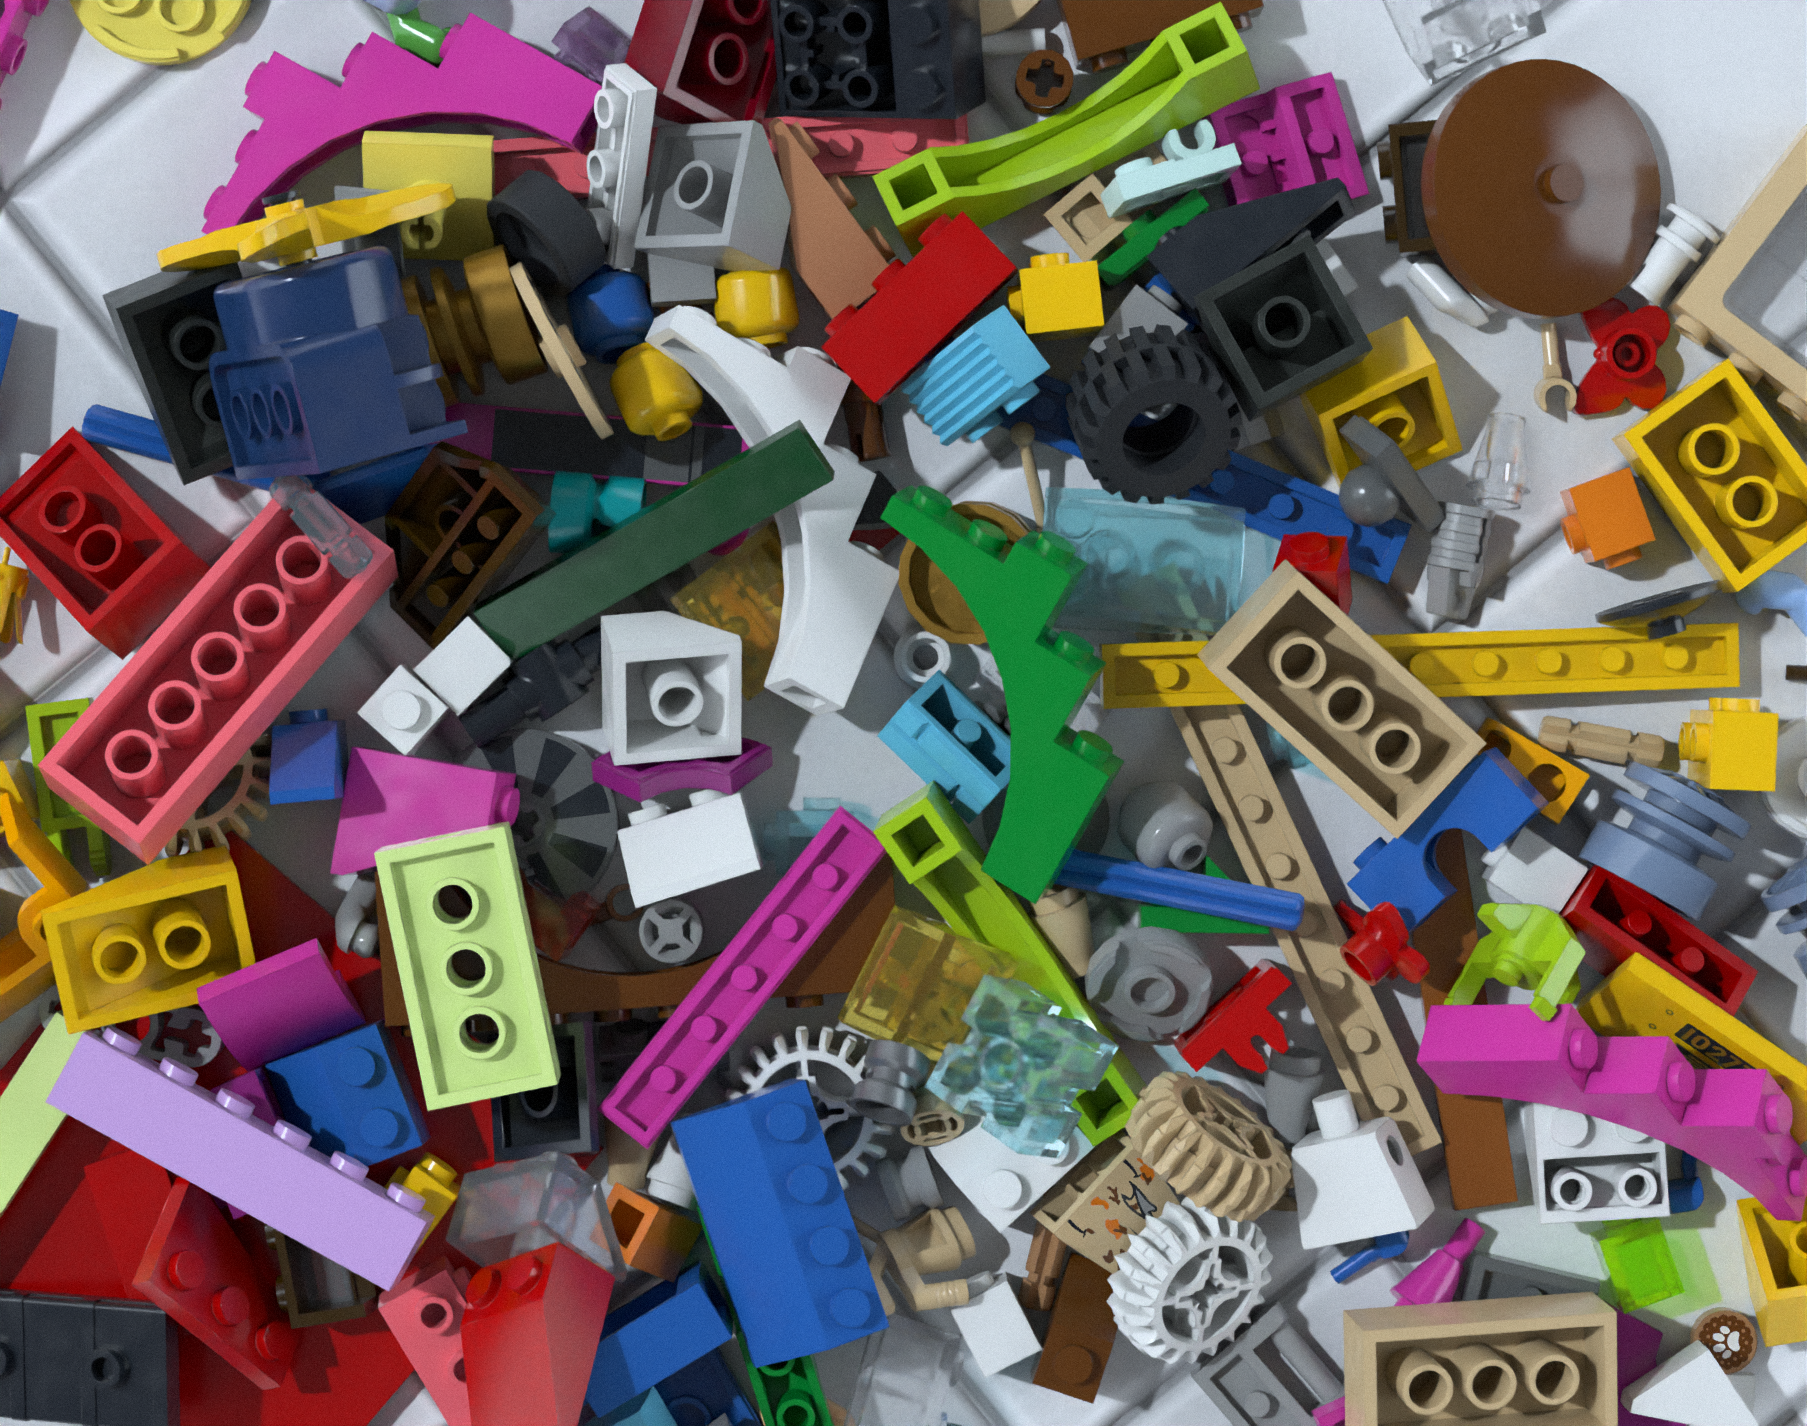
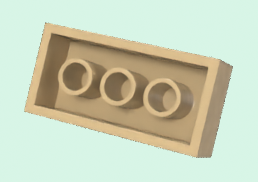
[1197,559,1486,839]
[1343,1292,1618,1426]

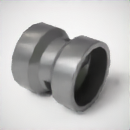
[850,1039,931,1126]

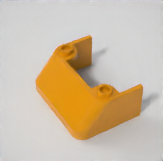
[0,792,92,1023]

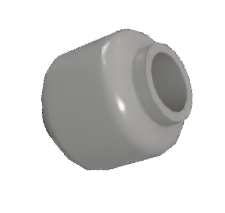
[1117,781,1213,871]

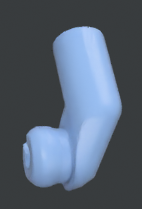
[1735,570,1807,637]

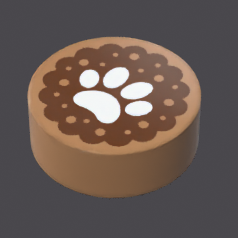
[1690,1307,1757,1374]

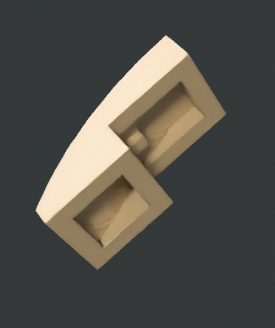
[1043,143,1167,262]

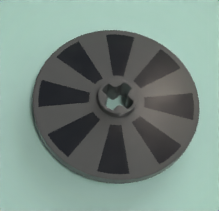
[452,728,619,919]

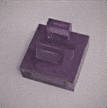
[551,6,631,84]

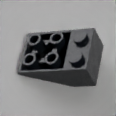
[770,0,986,119]

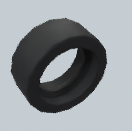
[487,170,605,297]

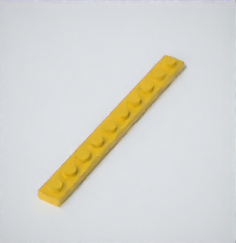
[1099,622,1740,709]

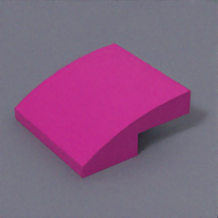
[1201,72,1370,207]
[197,938,366,1072]

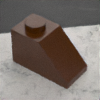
[1030,1251,1118,1404]

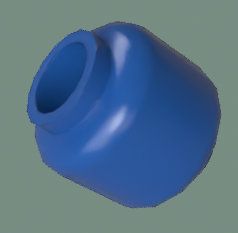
[567,264,655,364]

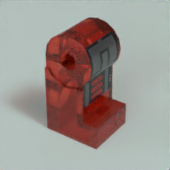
[516,856,604,961]

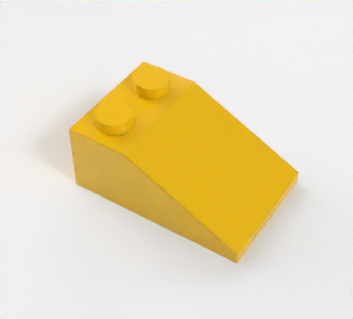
[40,845,256,1035]

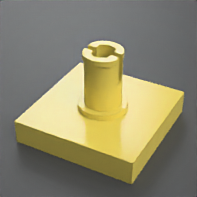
[362,131,496,261]

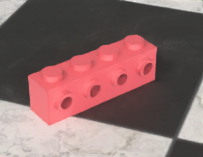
[378,1255,472,1426]

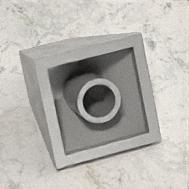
[634,120,792,271]

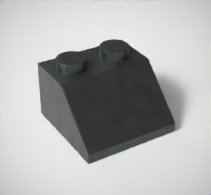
[1194,234,1373,422]

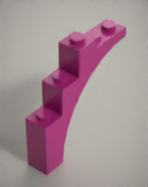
[201,13,602,234]
[1416,1004,1807,1221]

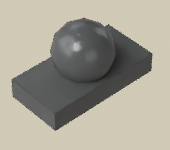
[1338,415,1445,533]

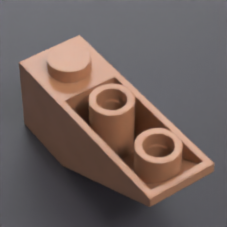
[768,118,896,319]

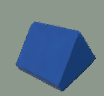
[312,443,438,524]

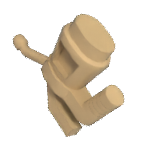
[851,1205,976,1316]

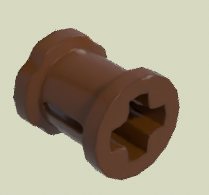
[1015,50,1073,115]

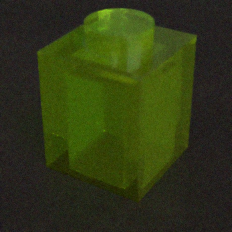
[1589,1217,1685,1314]

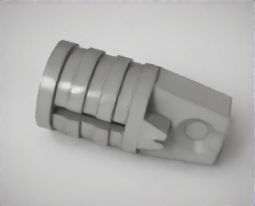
[1426,501,1495,619]

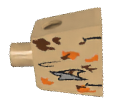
[1030,1130,1181,1274]

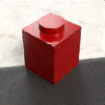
[1272,532,1353,615]

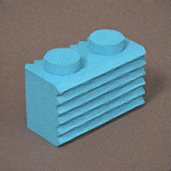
[901,305,1051,446]

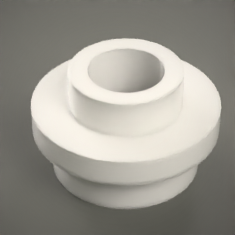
[894,626,957,689]

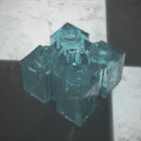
[925,974,1119,1159]

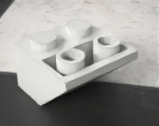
[1523,1101,1670,1224]

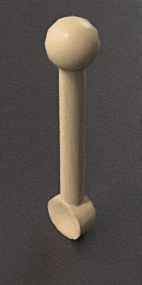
[1010,422,1052,534]

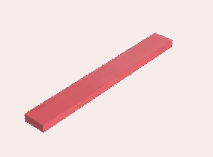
[494,113,969,200]

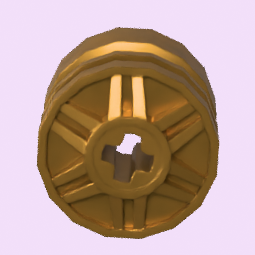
[400,244,549,408]

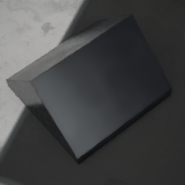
[487,1021,600,1162]

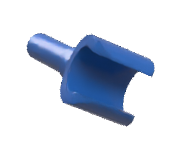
[1668,1150,1704,1214]
[1330,1230,1410,1284]

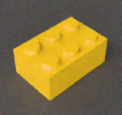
[1612,358,1807,593]

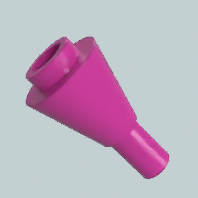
[1389,1218,1486,1306]

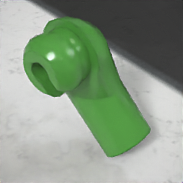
[386,6,451,67]

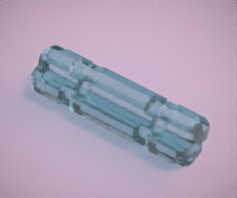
[269,475,373,579]

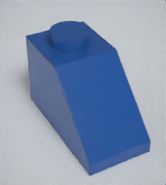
[269,708,349,805]

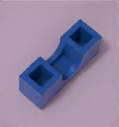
[1347,747,1549,935]

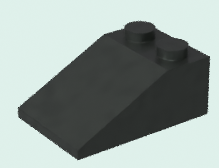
[102,262,243,486]

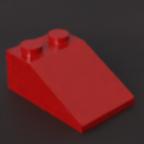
[0,426,211,660]
[460,1242,615,1426]

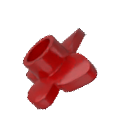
[1572,297,1671,415]
[1333,898,1430,986]

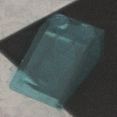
[1043,487,1246,636]

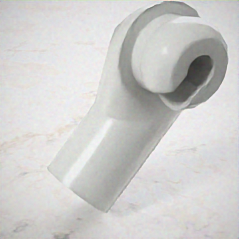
[1407,255,1498,327]

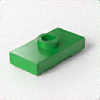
[1098,188,1209,291]

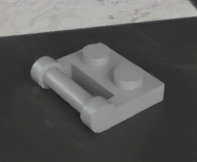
[1190,1300,1345,1426]

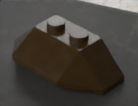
[385,441,556,650]

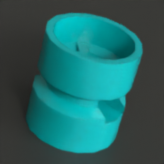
[548,471,647,554]

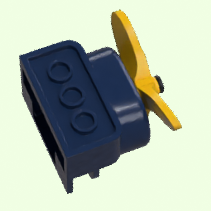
[156,183,468,480]

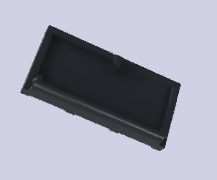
[0,1288,180,1426]

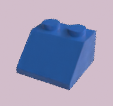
[265,1019,431,1166]

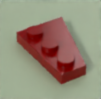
[132,1177,302,1390]

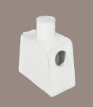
[1291,1090,1435,1250]

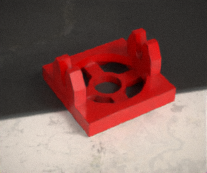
[1174,958,1292,1074]

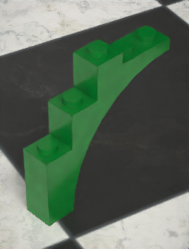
[880,485,1125,904]

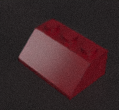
[624,0,777,124]

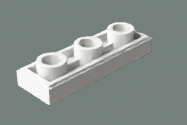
[584,63,657,269]

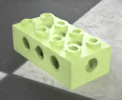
[374,821,561,1111]

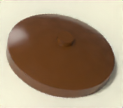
[1421,59,1661,319]

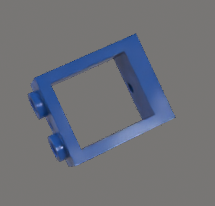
[582,1258,733,1419]

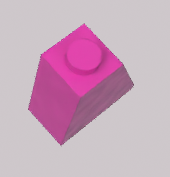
[330,746,520,875]

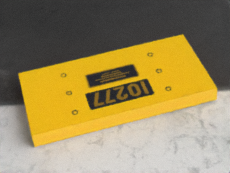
[1576,952,1807,1146]

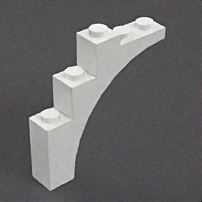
[645,305,899,716]

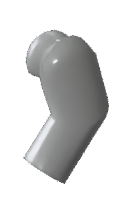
[335,874,380,958]

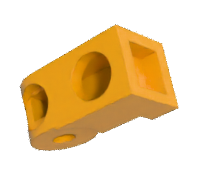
[1476,717,1590,826]

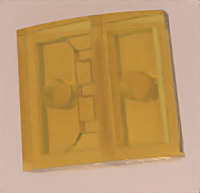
[670,520,784,701]
[837,905,1019,1075]

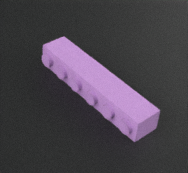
[46,1026,435,1291]

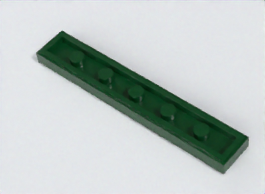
[474,419,835,662]

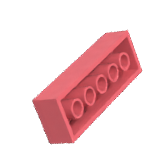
[38,475,398,865]

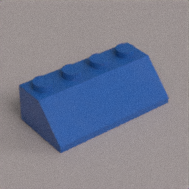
[670,1079,890,1368]

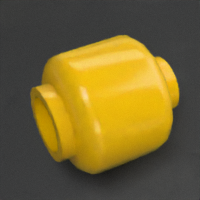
[713,266,800,349]
[609,342,703,441]

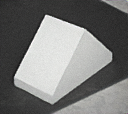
[1620,1340,1760,1426]

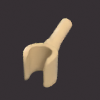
[1533,323,1577,413]

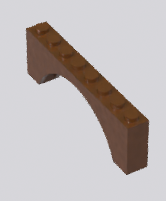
[375,852,901,1037]

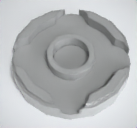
[1085,926,1214,1042]

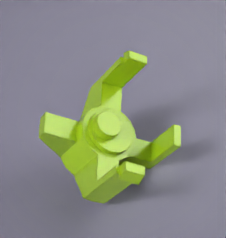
[1444,903,1586,1021]

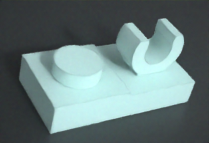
[1100,119,1242,219]

